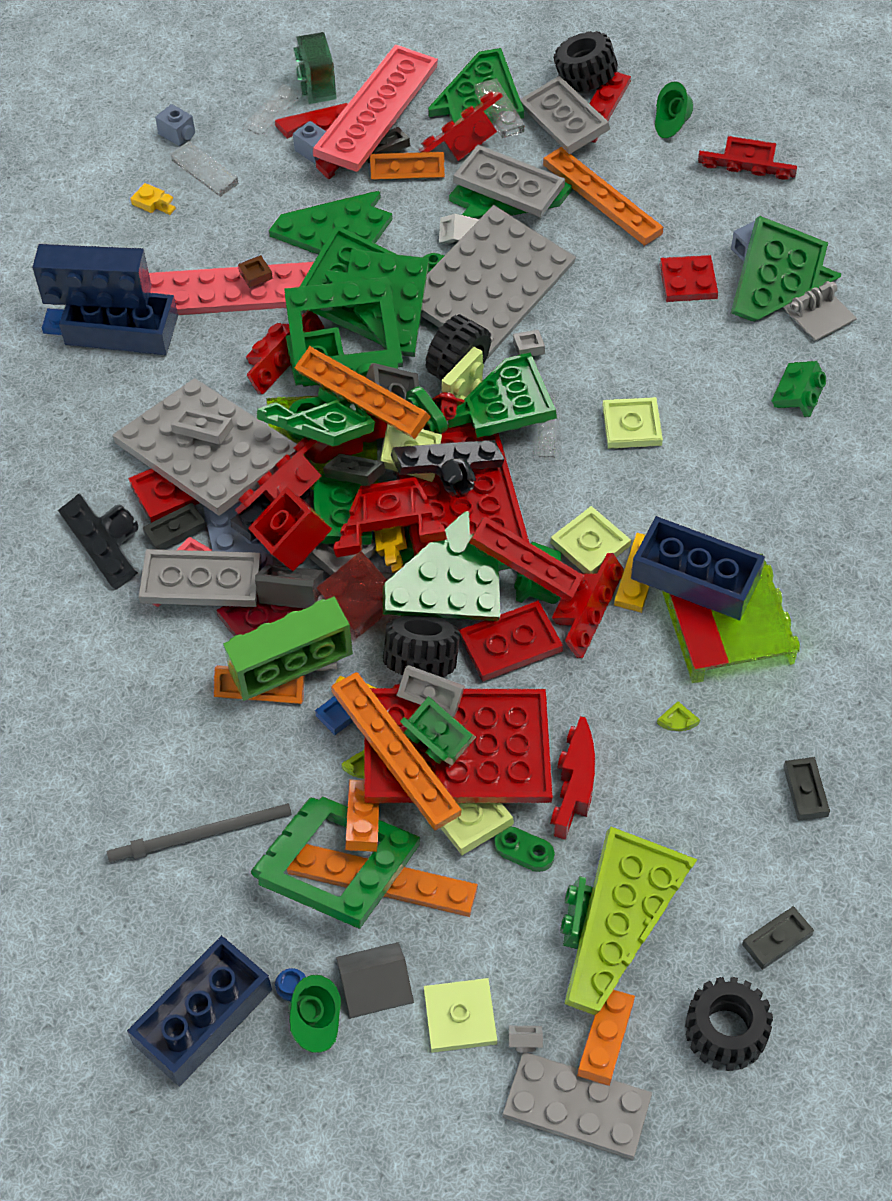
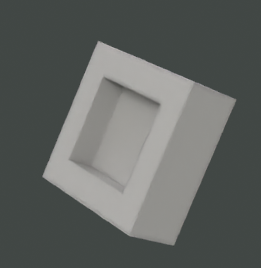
[513,330,545,357]
[509,1025,543,1052]

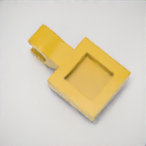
[130,183,176,215]
[374,526,407,573]

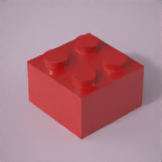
[248,486,332,571]

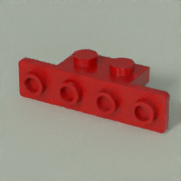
[419,91,503,161]
[698,136,797,180]
[246,310,324,394]
[235,437,322,514]
[552,553,624,658]

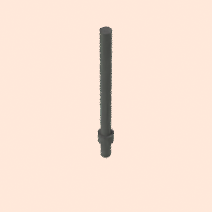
[106,803,292,863]

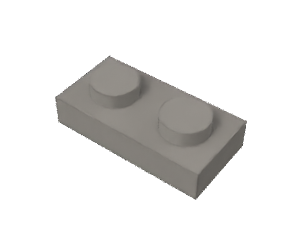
[171,407,234,444]
[397,665,465,717]

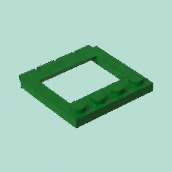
[284,277,403,387]
[251,796,420,929]

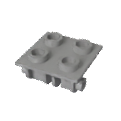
[783,281,857,341]

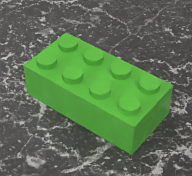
[223,596,353,701]

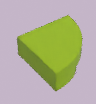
[657,701,700,731]
[341,749,364,779]

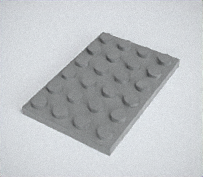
[421,205,576,358]
[112,378,296,516]

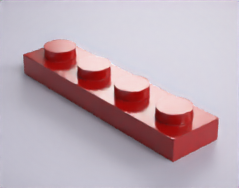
[589,72,631,143]
[469,516,584,602]

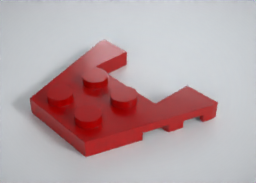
[275,103,348,180]
[333,477,447,558]

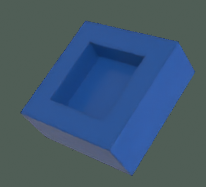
[42,308,64,335]
[315,696,353,735]

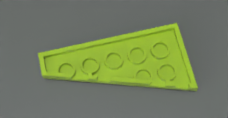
[564,826,698,1015]

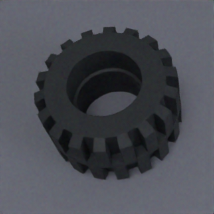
[553,31,618,92]
[425,314,492,381]
[383,616,460,677]
[685,977,773,1071]

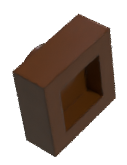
[238,255,273,288]

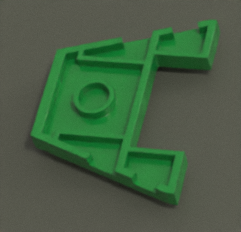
[257,386,375,446]

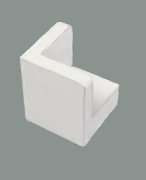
[439,214,479,244]

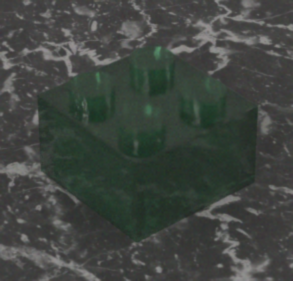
[293,32,337,104]

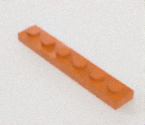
[543,147,664,246]
[294,346,431,439]
[331,672,462,831]
[287,844,478,917]

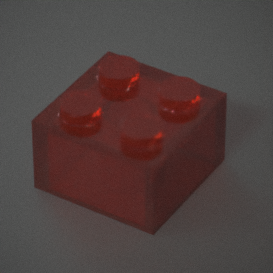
[316,551,387,639]

